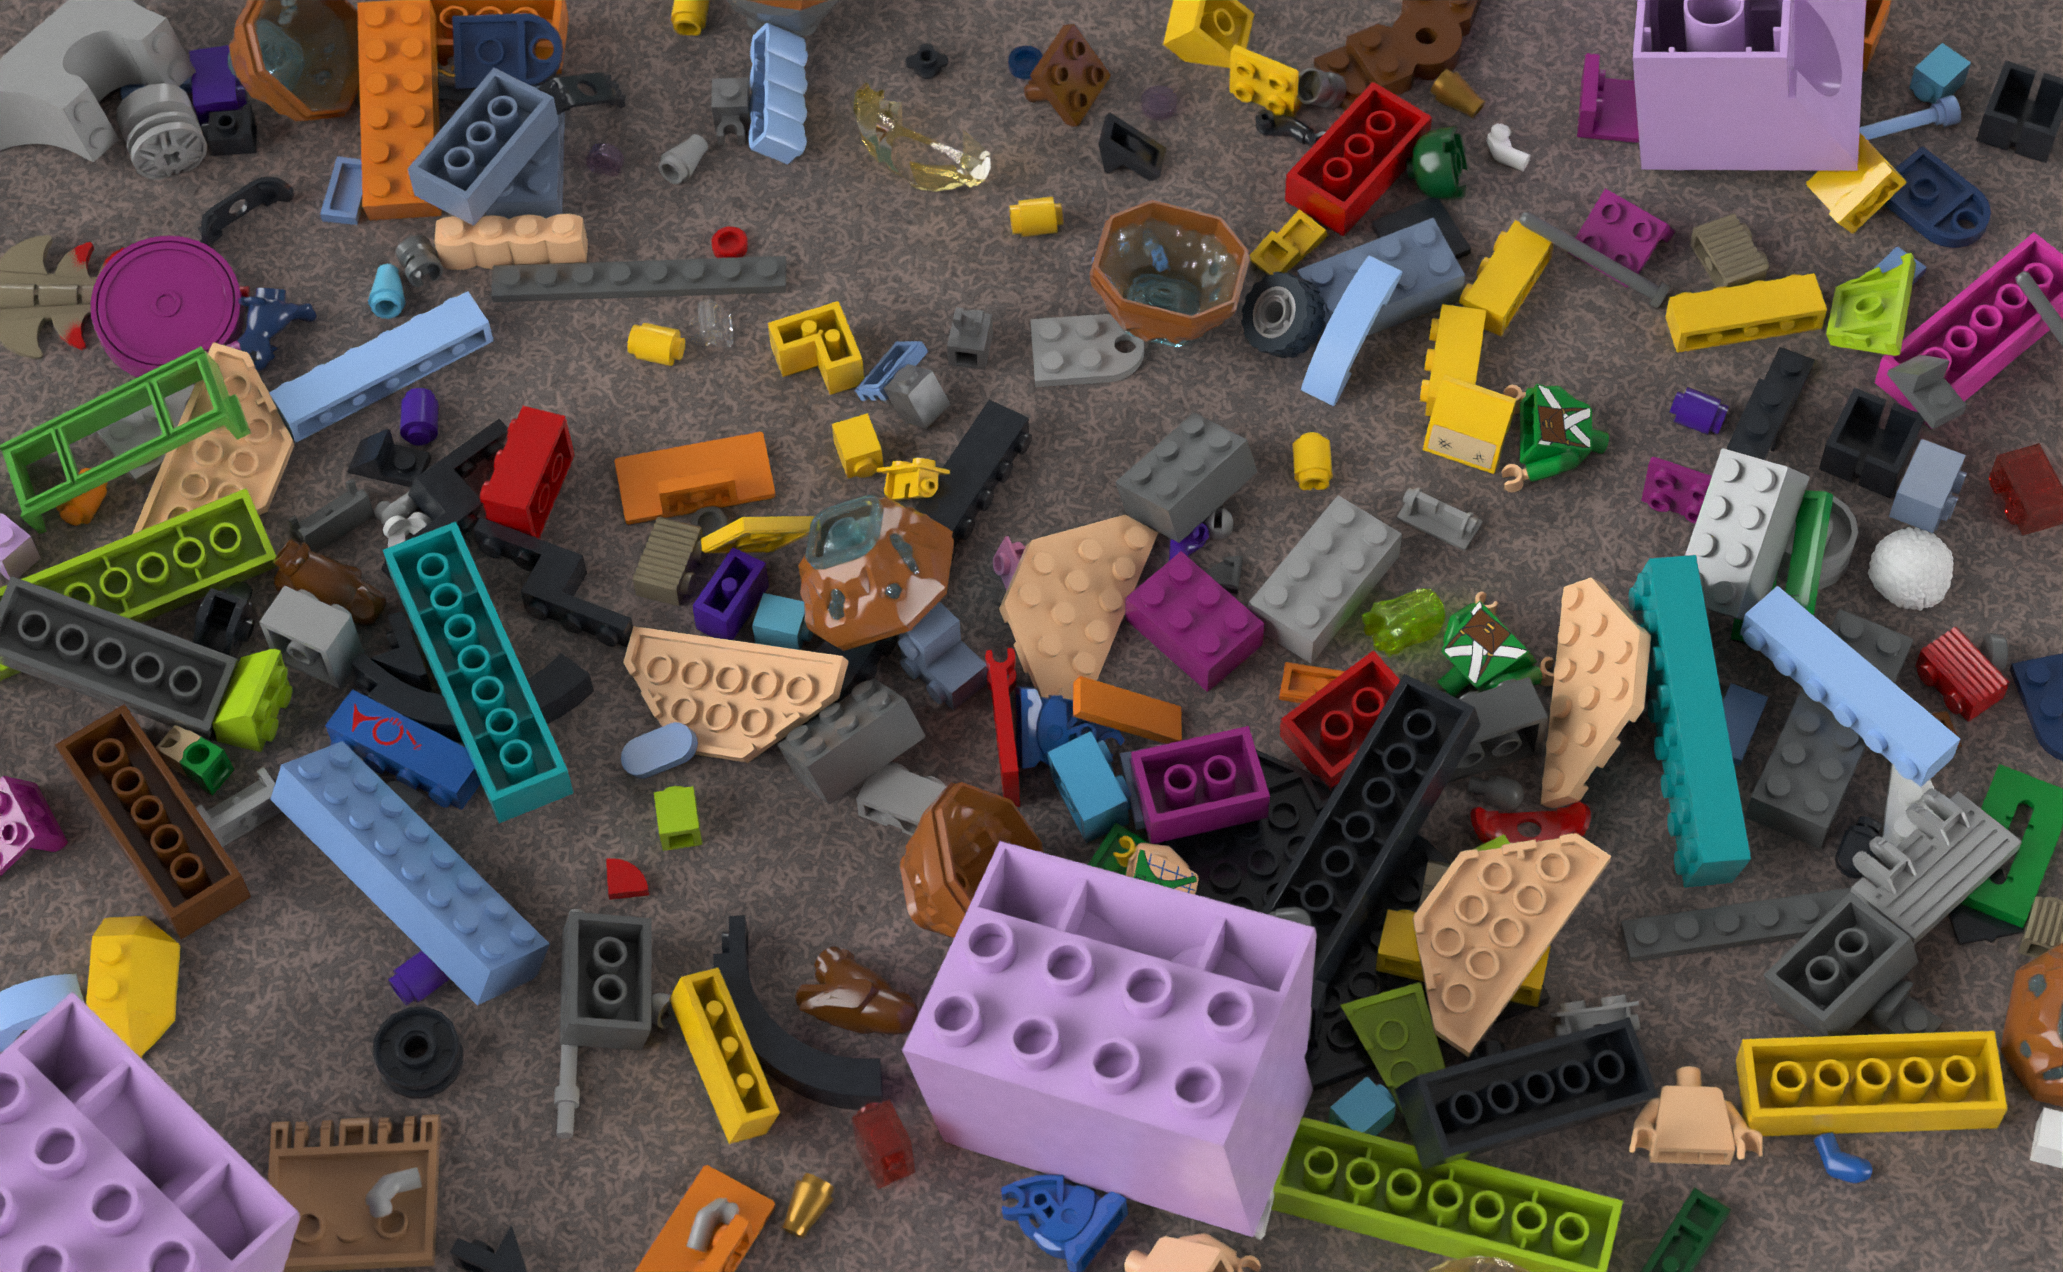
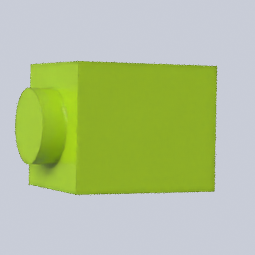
[654,786,703,851]

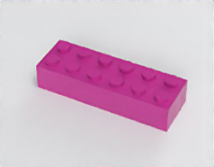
[1875,232,2063,429]

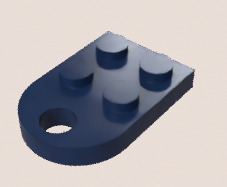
[452,13,563,90]
[1884,146,1991,248]
[2009,653,2063,761]

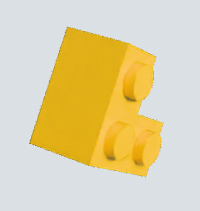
[768,301,864,395]

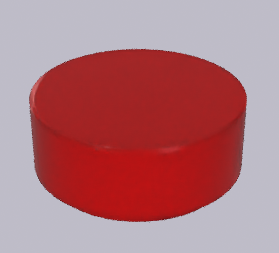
[711,226,748,258]

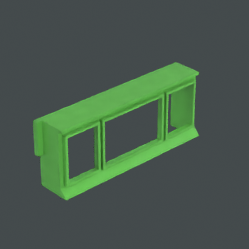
[0,346,251,534]

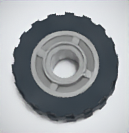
[1241,272,1325,359]

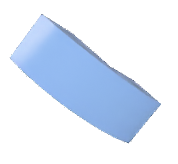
[0,974,84,1052]

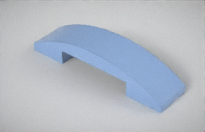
[1301,255,1403,406]

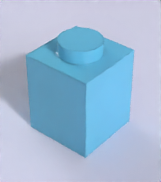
[1909,43,1971,104]
[752,593,813,650]
[1329,1077,1396,1136]

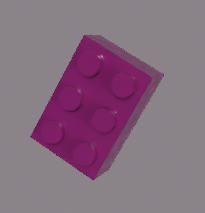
[1125,551,1264,692]
[1131,726,1270,844]

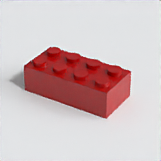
[1285,82,1432,237]

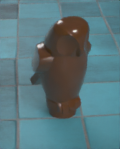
[273,539,387,626]
[795,946,918,1035]

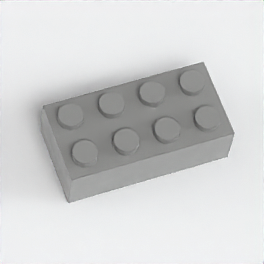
[1685,448,1810,621]
[1248,495,1402,664]

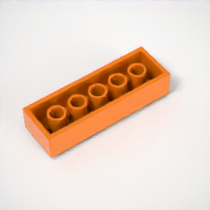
[357,0,442,221]

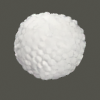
[1868,527,1954,611]

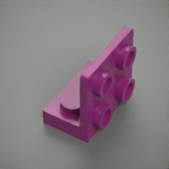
[1577,53,1639,143]
[1568,188,1676,287]
[1641,457,1712,524]
[0,776,68,877]

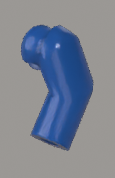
[1814,1133,1872,1184]

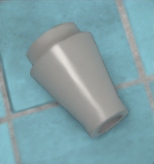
[658,134,708,184]

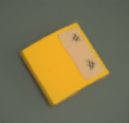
[1422,375,1517,474]

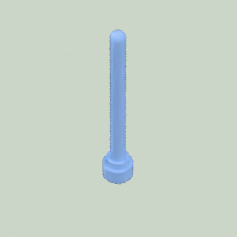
[1859,95,1961,140]

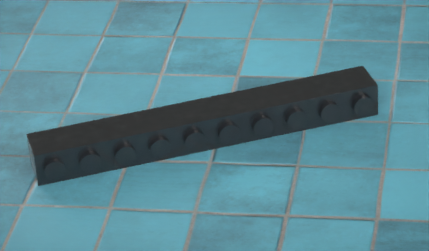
[815,399,1032,717]

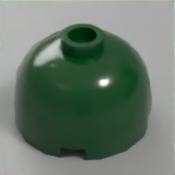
[1406,126,1467,201]

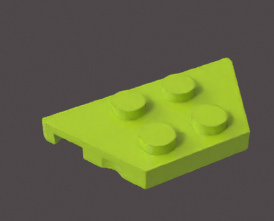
[1826,253,1916,356]

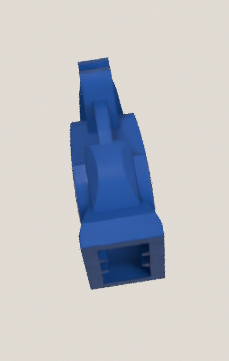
[1015,687,1125,769]
[1001,1175,1128,1272]

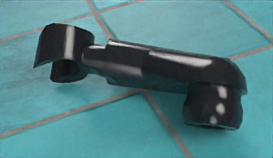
[1255,109,1325,147]

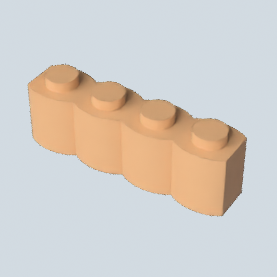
[434,214,588,270]

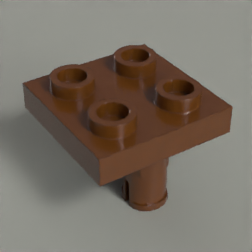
[1024,24,1111,127]

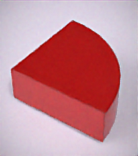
[606,858,650,900]

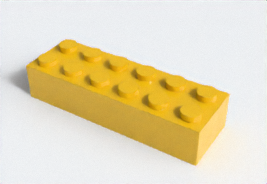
[1736,1031,2007,1136]

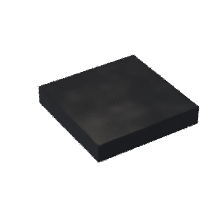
[1371,197,1471,260]

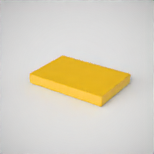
[701,516,817,553]

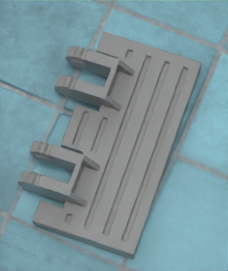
[1851,788,2022,945]

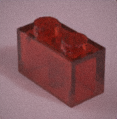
[1989,443,2063,536]
[851,1099,915,1190]

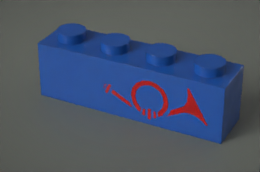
[325,689,481,810]

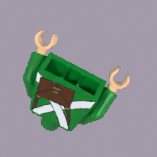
[1502,384,1609,492]
[1437,591,1554,697]

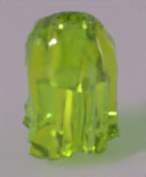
[1362,588,1446,658]

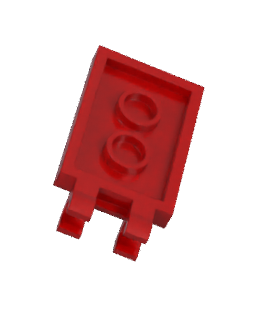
[985,648,1020,807]

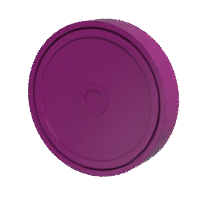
[90,236,245,378]

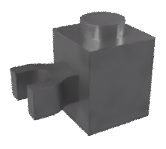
[711,77,751,145]
[947,307,993,370]
[880,364,950,429]

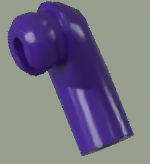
[1169,523,1209,561]

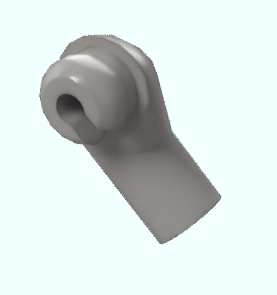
[374,492,419,525]
[366,1167,422,1218]
[686,1198,739,1252]

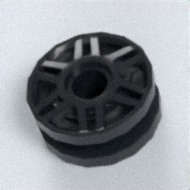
[373,1006,464,1099]

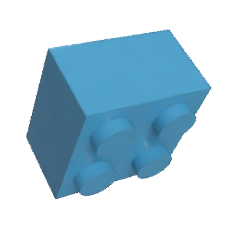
[1048,731,1131,843]

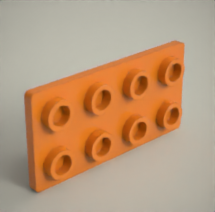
[615,432,776,525]
[634,1165,776,1272]

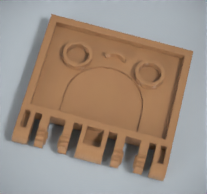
[268,1114,441,1272]

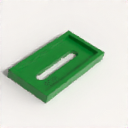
[1731,490,1833,643]
[1960,764,2063,928]

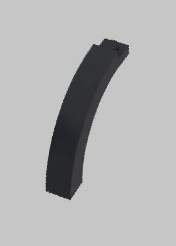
[351,652,594,743]
[713,915,883,1111]

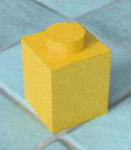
[832,413,884,478]

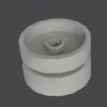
[1777,496,1858,589]

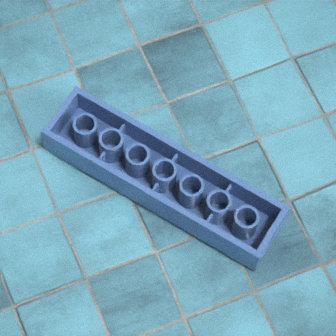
[270,741,550,1005]

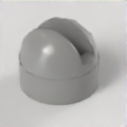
[1203,508,1233,539]
[651,992,676,1029]

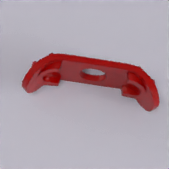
[1470,802,1591,844]

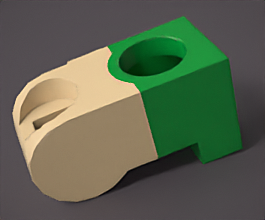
[155,725,235,796]

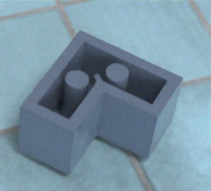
[1889,439,1967,533]
[898,601,988,710]

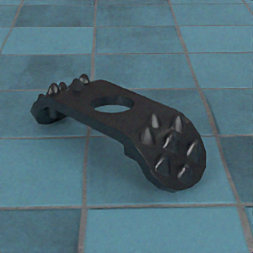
[537,72,626,116]
[198,177,294,249]

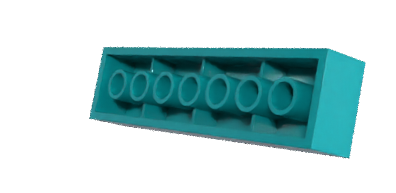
[383,522,574,824]
[1628,555,1751,888]

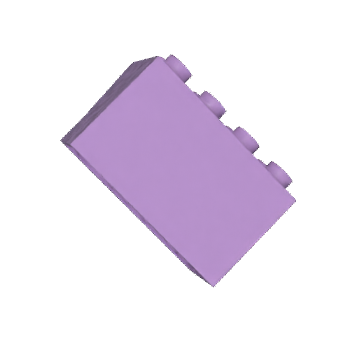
[1633,0,1866,171]
[902,841,1316,1237]
[0,992,300,1272]

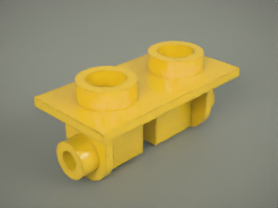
[876,458,950,501]

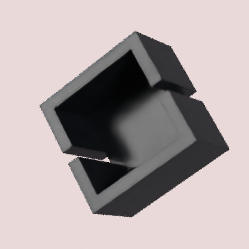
[1976,60,2063,163]
[1819,387,1925,498]

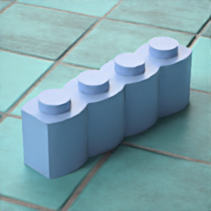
[749,22,808,164]

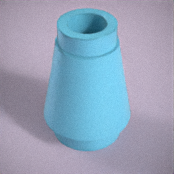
[368,264,406,319]

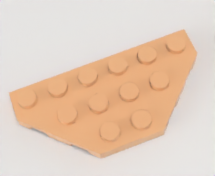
[132,342,294,534]
[999,515,1158,700]
[1540,577,1651,808]
[623,626,849,763]
[1413,833,1611,1057]

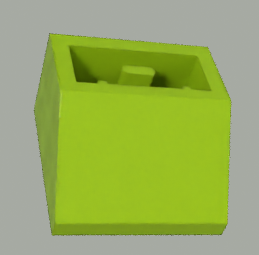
[212,649,293,752]

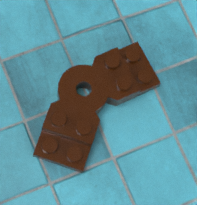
[1314,0,1482,112]

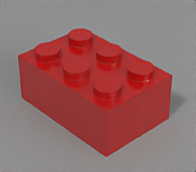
[480,406,575,539]
[1280,650,1400,790]

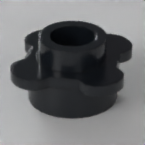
[906,43,948,79]

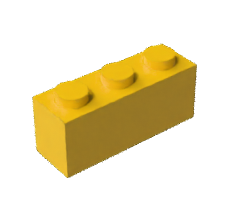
[1459,220,1554,336]
[1419,304,1487,416]

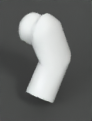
[1487,124,1530,171]

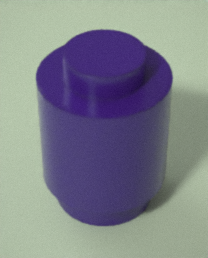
[1669,387,1729,435]
[400,388,439,446]
[388,950,450,1006]

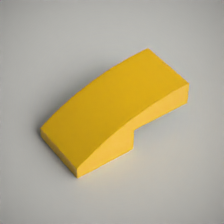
[1249,209,1328,275]

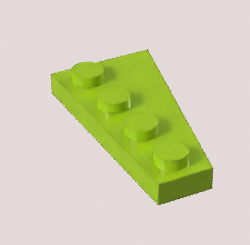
[1340,982,1446,1113]

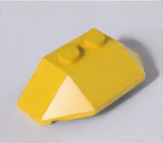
[86,916,180,1059]

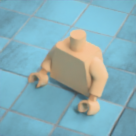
[1629,1066,1763,1165]
[1124,1233,1261,1272]

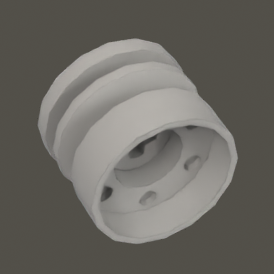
[116,83,207,180]

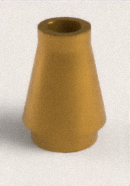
[1430,69,1486,119]
[781,1173,835,1239]

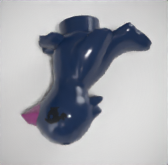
[225,288,317,372]

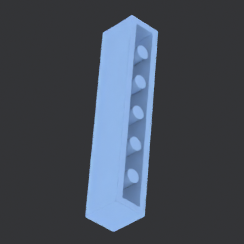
[269,291,494,443]
[1740,586,1960,787]

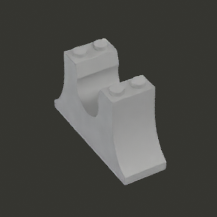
[0,0,196,162]

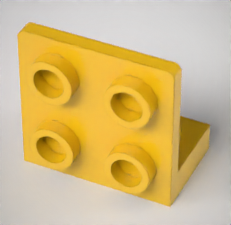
[1229,45,1303,117]
[1806,133,1907,234]

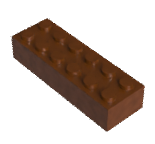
[55,704,251,940]

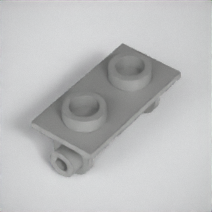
[1396,488,1482,551]
[1551,995,1640,1037]

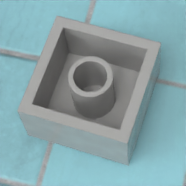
[259,585,364,689]

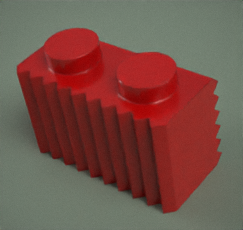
[1915,627,2010,722]

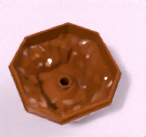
[900,782,1044,938]

